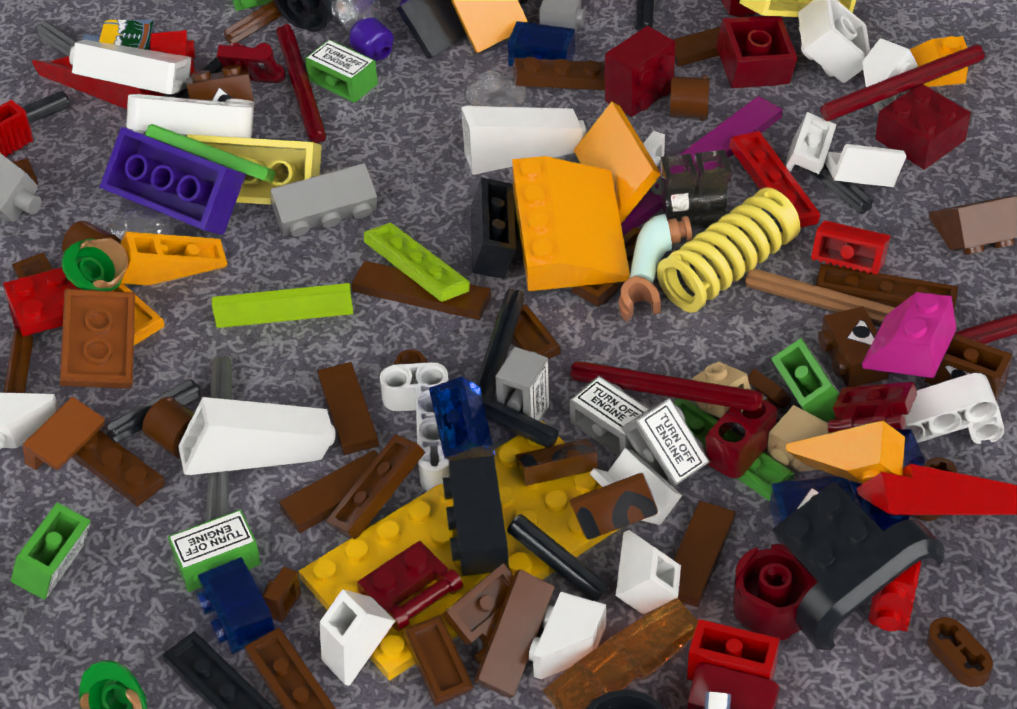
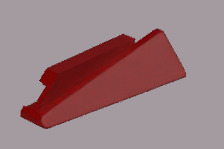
[32,56,165,109]
[857,464,1017,515]

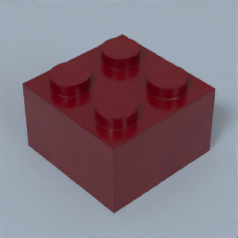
[716,16,797,88]
[605,26,675,118]
[875,84,971,170]

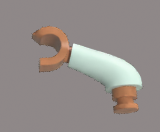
[619,214,692,322]

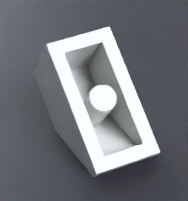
[0,393,59,449]

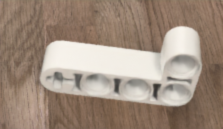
[126,94,255,138]
[380,362,453,491]
[896,373,1004,447]

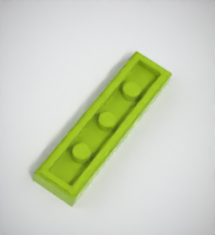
[364,222,470,302]
[212,283,353,328]

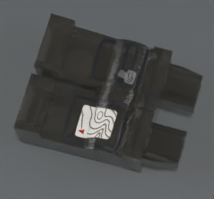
[661,150,732,230]

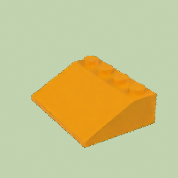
[512,156,630,291]

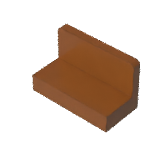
[23,396,105,470]

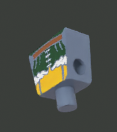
[83,20,154,50]

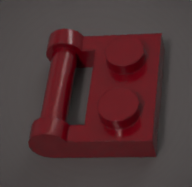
[216,43,286,83]
[357,540,464,632]

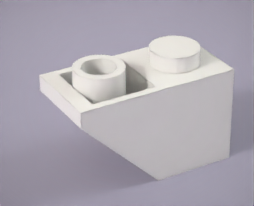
[862,38,919,113]
[616,530,681,614]
[320,589,395,686]
[529,592,606,679]

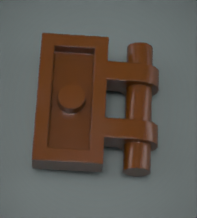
[441,563,514,665]

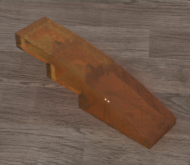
[542,598,698,709]

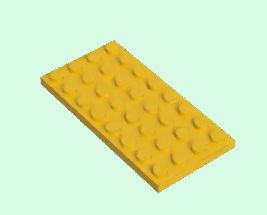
[299,421,620,681]

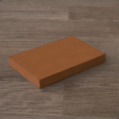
[60,289,135,389]

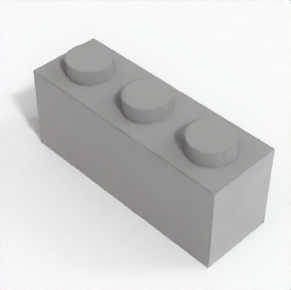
[271,163,377,237]

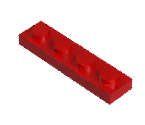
[729,131,821,228]

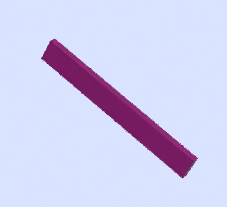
[621,96,783,237]

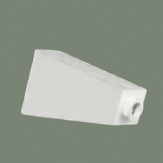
[69,40,192,95]
[461,106,586,175]
[178,397,335,475]

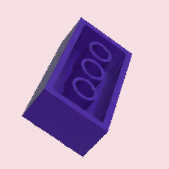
[99,126,246,235]

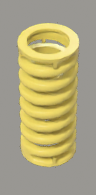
[657,187,800,313]

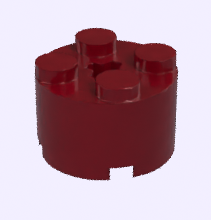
[733,544,816,640]

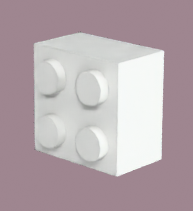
[798,0,870,83]

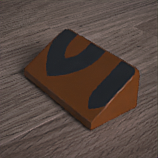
[515,439,598,486]
[570,473,658,539]

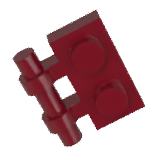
[828,382,917,433]

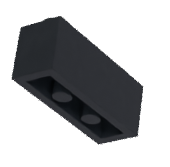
[471,177,516,279]
[442,456,509,576]

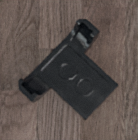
[772,481,945,650]

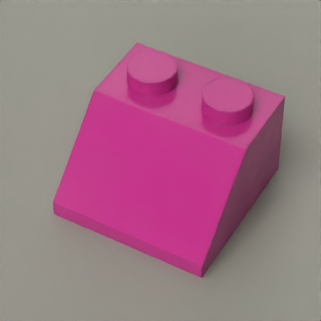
[862,292,957,378]

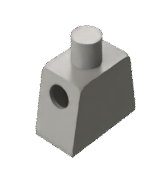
[0,153,42,223]

